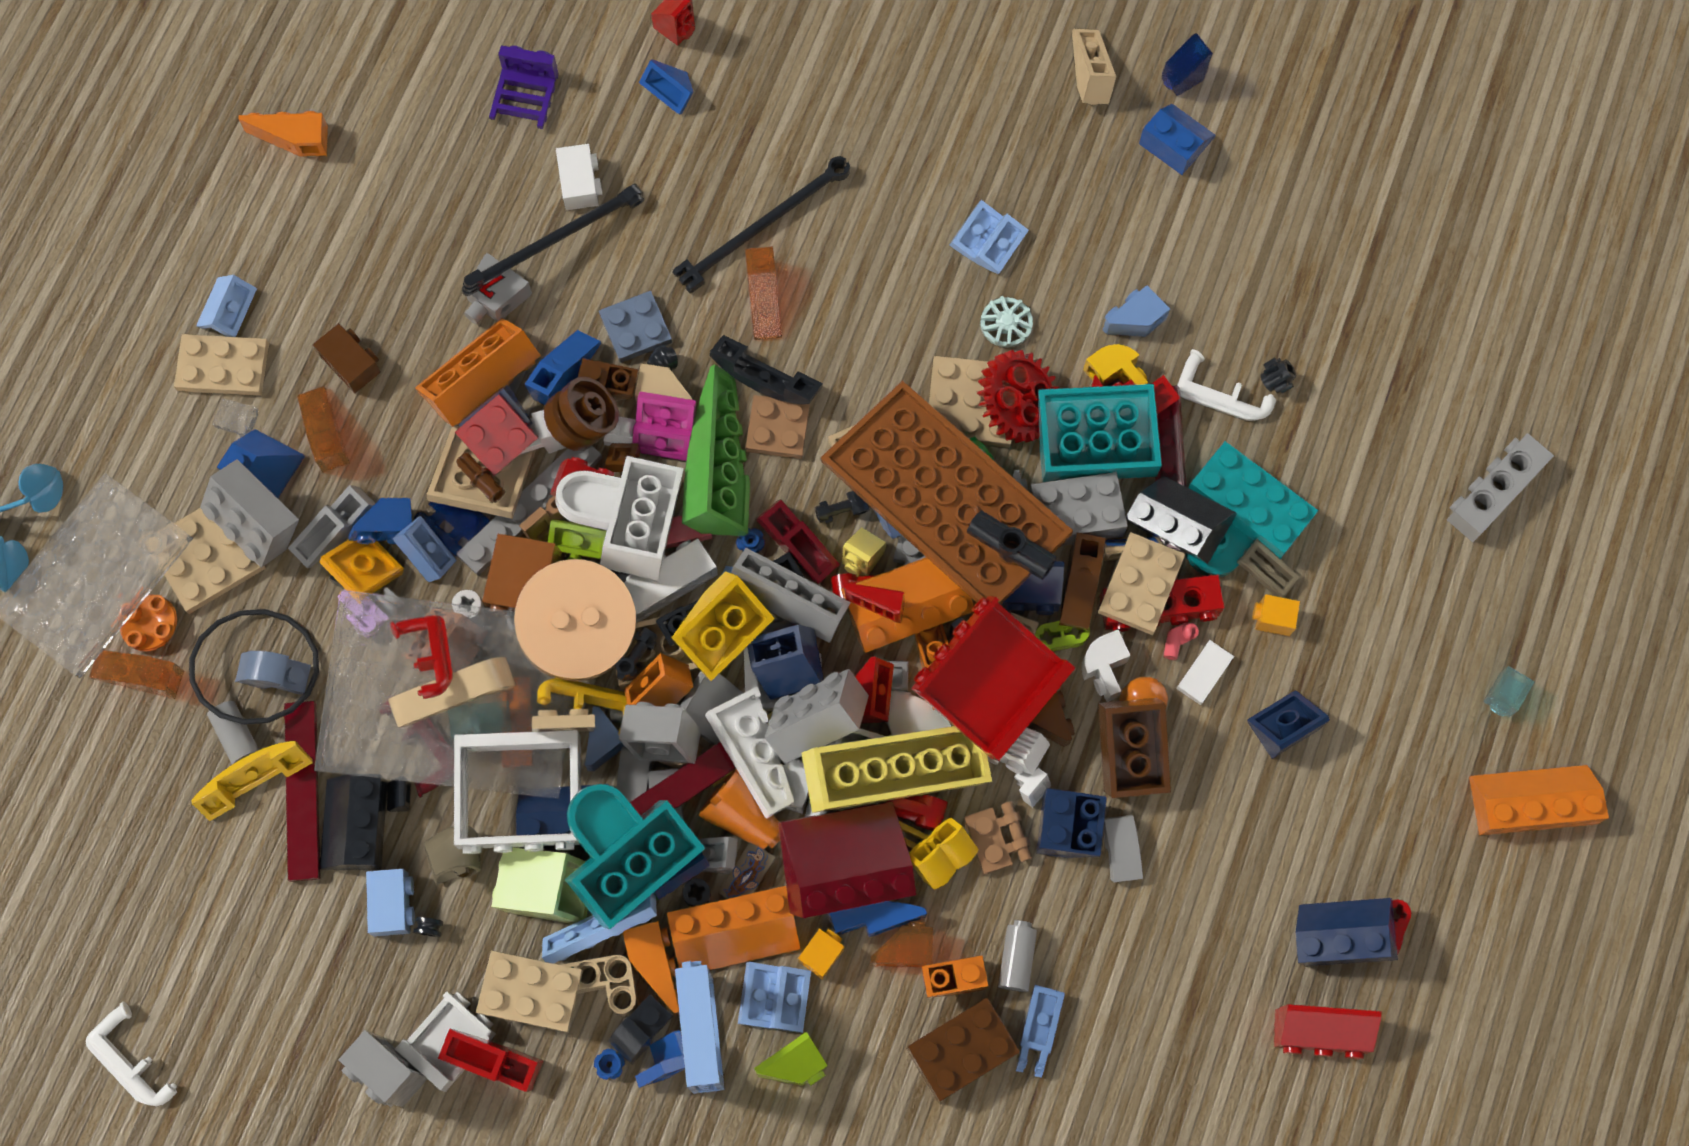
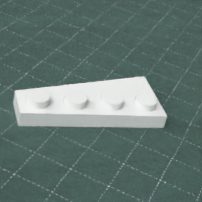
[705,686,794,819]

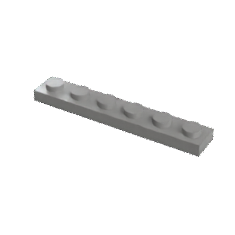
[456,446,602,576]

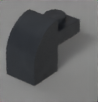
[608,995,673,1065]

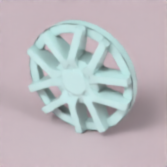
[980,296,1033,348]

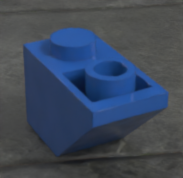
[348,498,412,544]

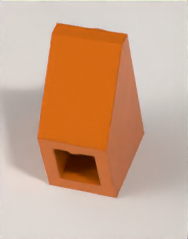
[922,955,988,998]

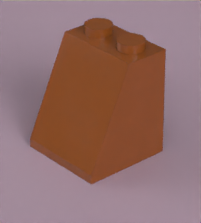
[482,533,566,616]

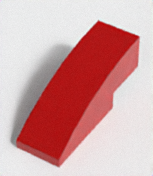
[438,1028,543,1092]

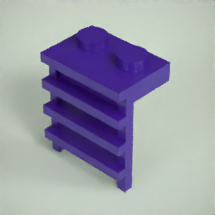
[489,45,559,129]

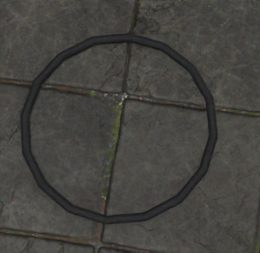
[189,609,319,725]

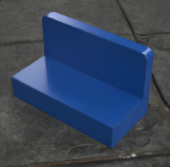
[635,1030,685,1088]

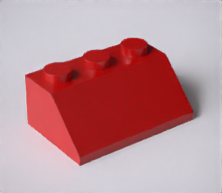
[1274,1004,1382,1059]

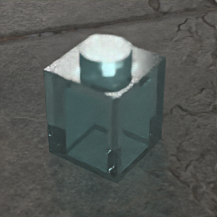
[1483,666,1535,717]

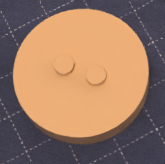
[514,559,636,681]

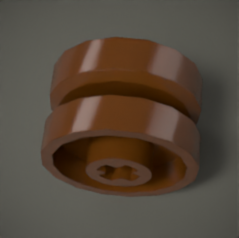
[544,377,619,451]

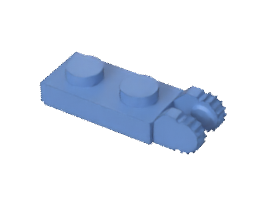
[1016,985,1065,1078]

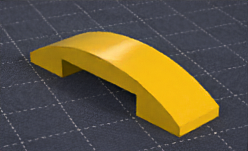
[191,741,313,821]

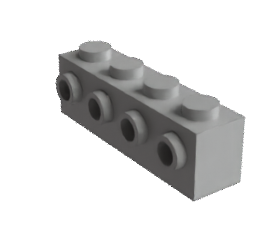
[731,548,851,643]

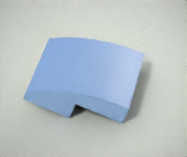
[949,200,1029,274]
[738,962,811,1033]

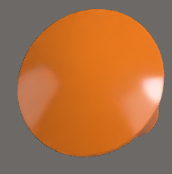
[120,594,177,651]

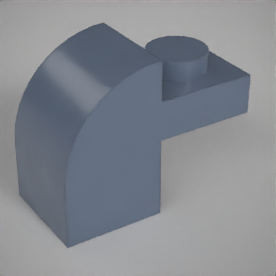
[235,651,311,695]

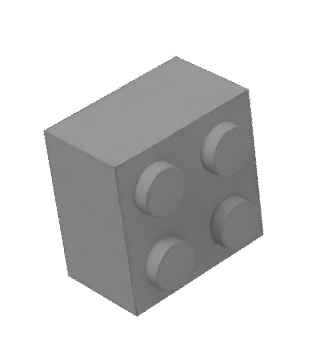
[619,702,701,764]

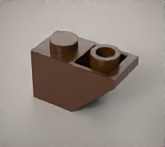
[578,358,639,401]
[1027,690,1075,747]

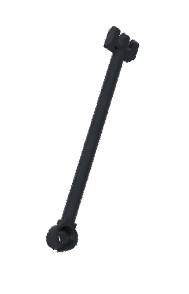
[672,156,850,293]
[461,184,644,296]

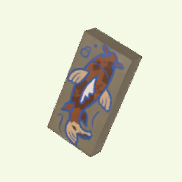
[718,843,776,899]

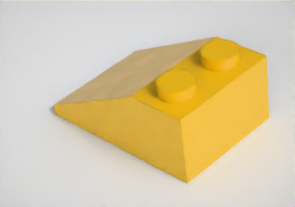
[671,571,775,681]

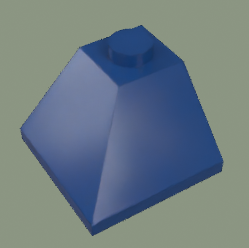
[217,429,305,498]

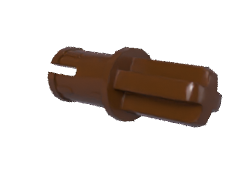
[456,453,505,503]

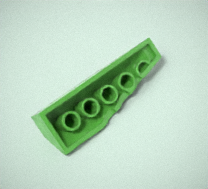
[682,364,750,536]

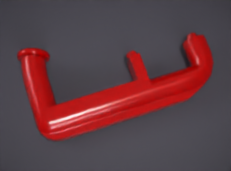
[390,615,453,699]

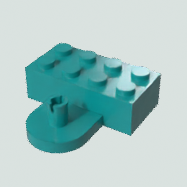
[1186,441,1319,577]
[564,784,705,929]

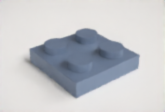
[599,291,672,363]

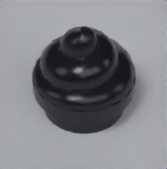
[647,345,678,371]

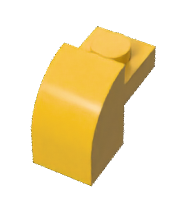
[1083,344,1149,386]

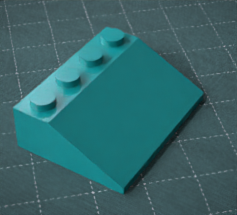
[1038,384,1162,483]

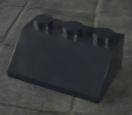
[1126,476,1237,564]
[320,774,388,871]

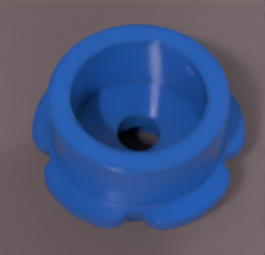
[736,528,765,553]
[594,1049,625,1080]

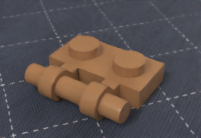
[964,801,1032,875]

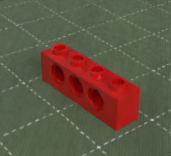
[1099,575,1225,632]

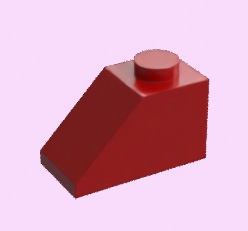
[855,657,894,724]

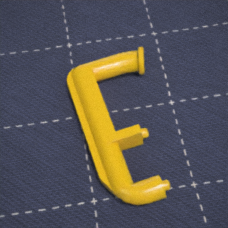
[537,678,627,735]

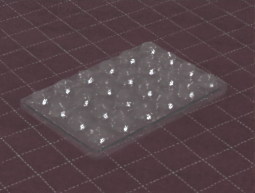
[0,473,194,678]

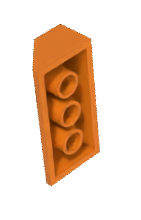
[415,318,541,427]
[841,557,974,653]
[1469,765,1609,836]
[667,886,801,971]

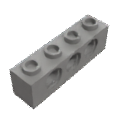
[1447,433,1554,542]

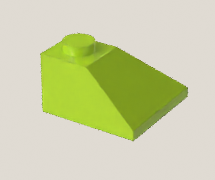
[754,1032,828,1086]

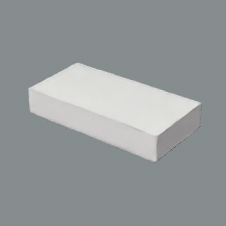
[1176,640,1234,705]

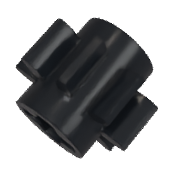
[1260,357,1297,394]

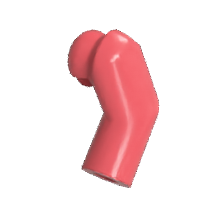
[1163,623,1199,660]

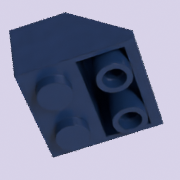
[747,625,824,700]
[1036,788,1107,858]

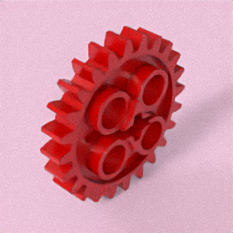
[977,350,1059,443]

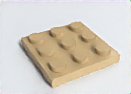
[929,356,1011,448]
[427,426,536,519]
[144,508,266,614]

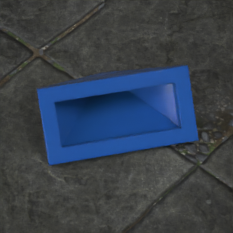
[639,60,694,115]

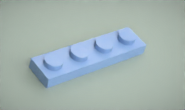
[542,893,657,964]

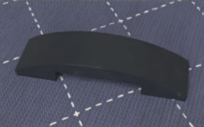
[709,335,823,404]

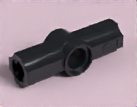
[967,510,1057,580]

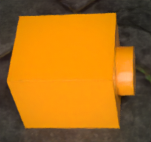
[1252,594,1300,637]
[798,928,844,980]

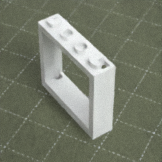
[454,730,581,854]

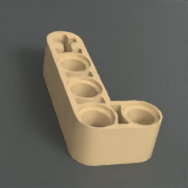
[388,657,516,728]
[561,955,638,1016]

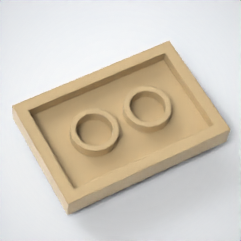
[174,334,269,396]
[1098,532,1185,635]
[532,709,595,732]
[476,951,583,1033]

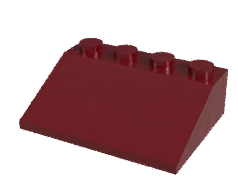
[778,801,916,918]

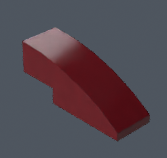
[755,499,840,584]

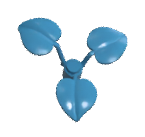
[0,464,63,593]

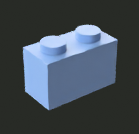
[366,869,415,937]

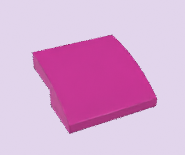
[632,391,696,461]

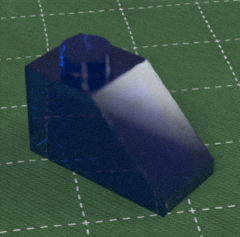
[1162,33,1213,96]

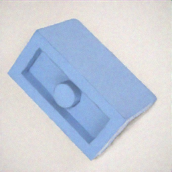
[196,274,257,337]

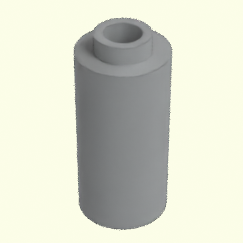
[207,701,259,764]
[998,920,1037,992]

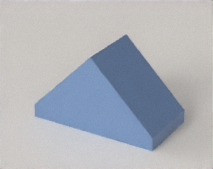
[585,706,626,771]

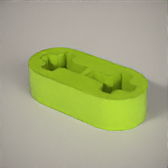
[1035,621,1090,651]

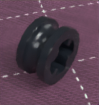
[413,917,443,937]

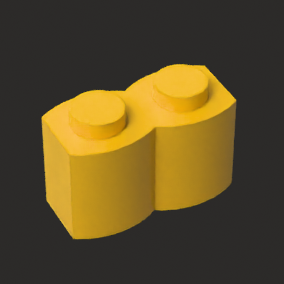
[909,818,979,890]

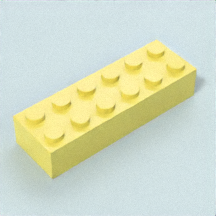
[801,726,992,813]

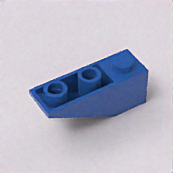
[525,330,601,405]

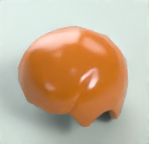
[1119,677,1168,707]

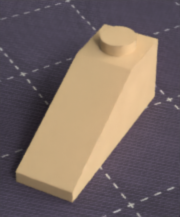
[1072,29,1116,105]

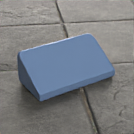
[393,516,457,582]

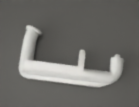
[1178,349,1276,421]
[86,1002,177,1106]

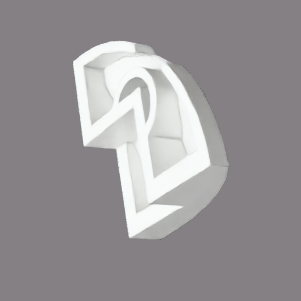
[885,691,951,736]

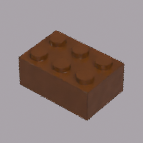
[1098,698,1171,798]
[906,998,1020,1103]

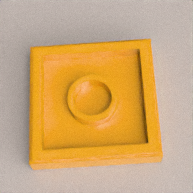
[319,540,404,603]

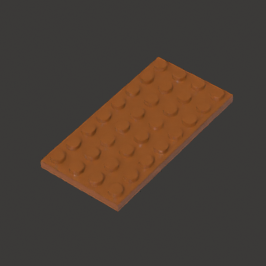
[821,381,1073,605]

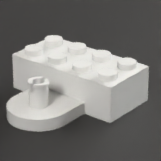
[555,456,684,580]

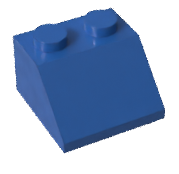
[1139,104,1216,175]

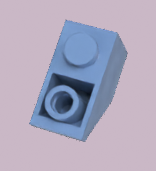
[1103,285,1170,337]

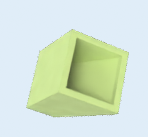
[491,847,588,924]

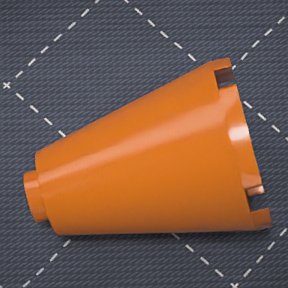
[698,769,780,850]

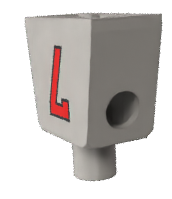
[464,253,532,325]

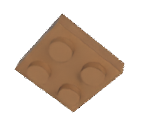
[745,395,810,459]

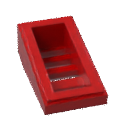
[844,582,905,623]

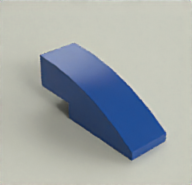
[828,901,927,938]

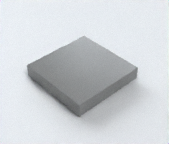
[680,671,743,745]

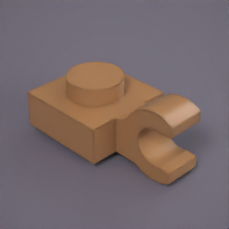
[519,496,564,541]

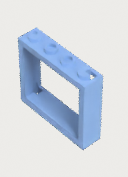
[675,961,725,1094]

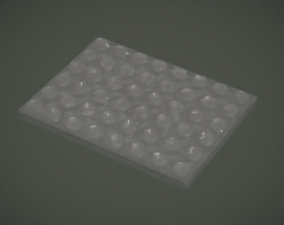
[314,590,572,799]

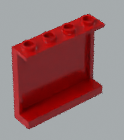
[911,596,1075,761]

